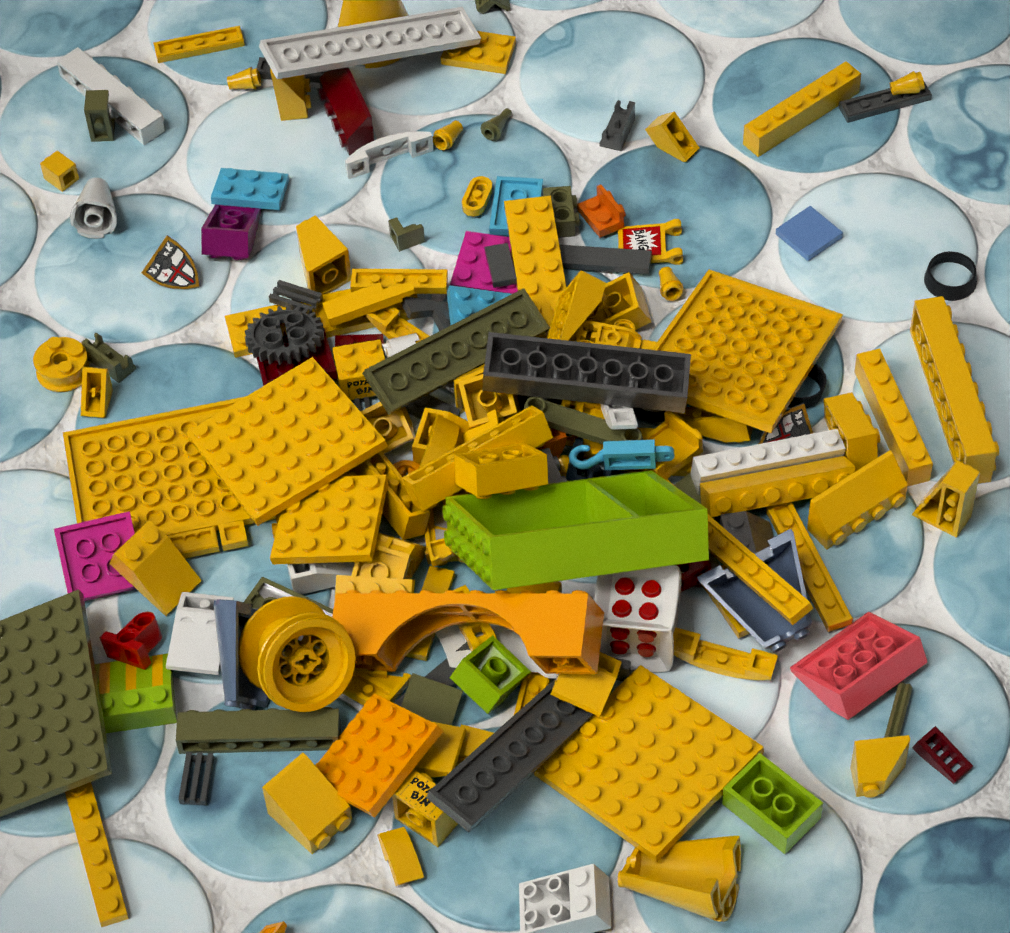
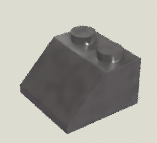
[720,511,774,554]

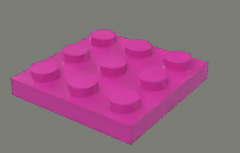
[450,231,518,294]
[54,511,136,601]

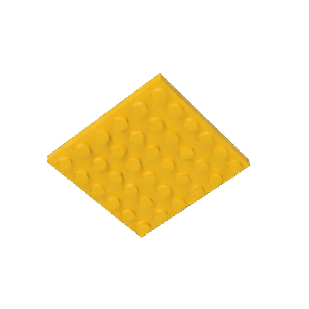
[186,357,388,526]
[534,665,764,862]

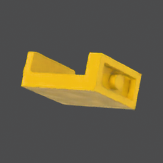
[639,411,703,480]

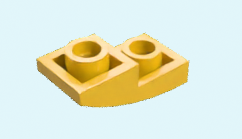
[378,827,424,886]

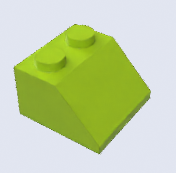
[450,635,531,714]

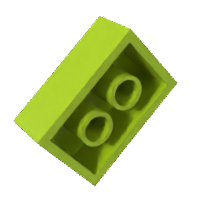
[722,753,823,854]

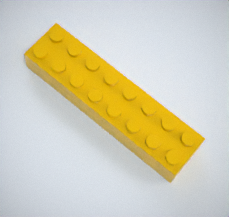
[910,296,999,484]

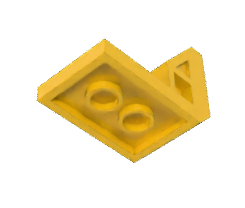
[351,532,426,579]

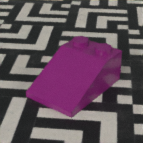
[201,204,261,260]

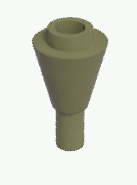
[480,108,512,141]

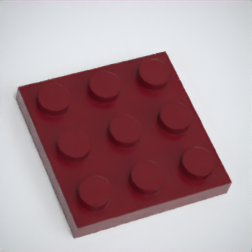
[256,330,337,386]

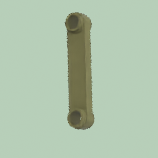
[524,397,643,445]

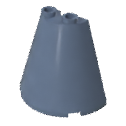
[697,529,812,653]
[213,599,287,710]

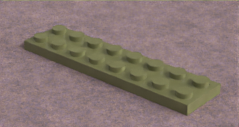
[362,288,550,415]

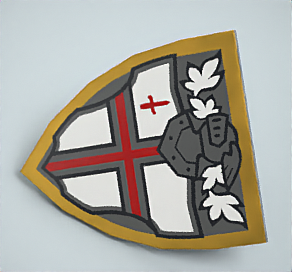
[141,235,200,289]
[758,403,813,444]

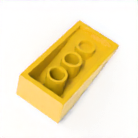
[547,270,606,341]

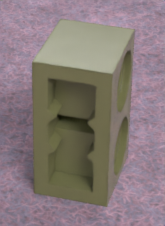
[543,186,579,238]

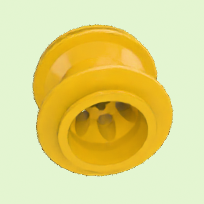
[238,596,356,712]

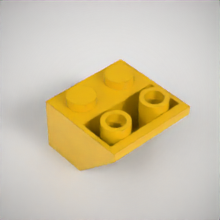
[550,652,622,717]

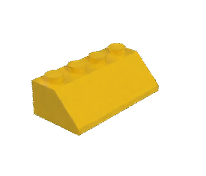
[807,450,908,550]

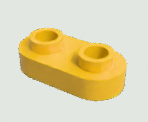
[462,176,493,216]

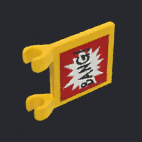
[618,219,683,265]

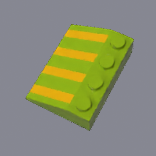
[95,653,177,733]

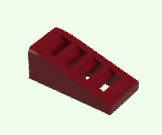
[912,726,973,784]

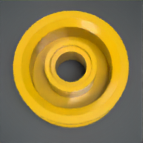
[33,337,90,392]

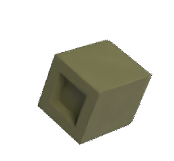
[388,217,425,252]

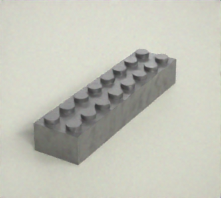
[482,332,691,413]

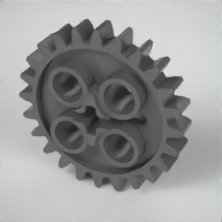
[245,305,324,365]

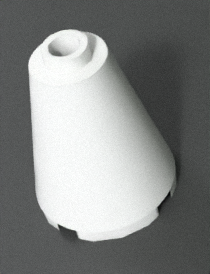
[70,178,117,239]

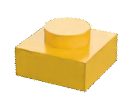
[218,520,248,551]

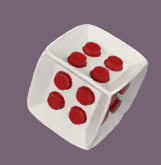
[594,565,681,673]

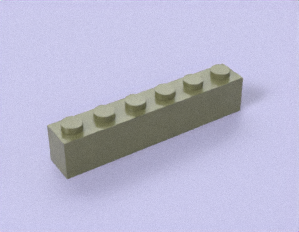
[176,707,341,754]

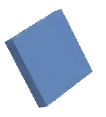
[776,206,843,261]

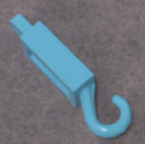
[569,439,675,470]

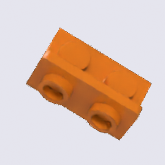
[577,184,626,238]

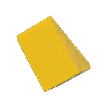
[80,367,113,418]

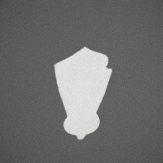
[435,623,557,679]

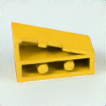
[824,392,880,472]
[912,461,980,538]

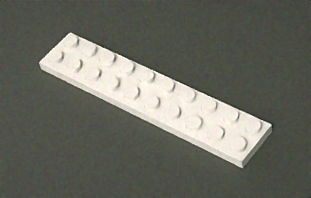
[259,7,481,79]

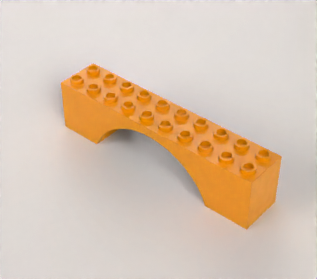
[332,590,604,674]

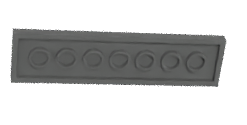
[426,678,594,832]

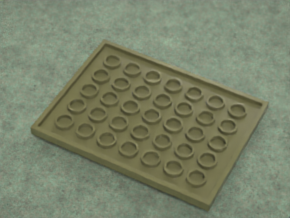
[0,589,112,817]

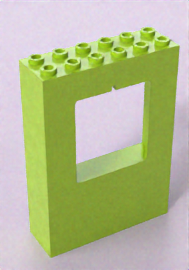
[442,470,709,590]

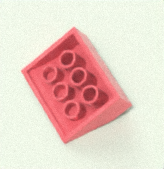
[790,612,927,720]

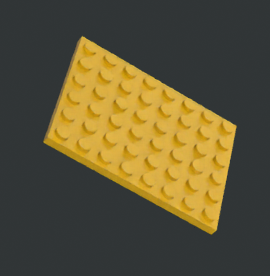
[652,269,843,433]
[63,396,276,536]

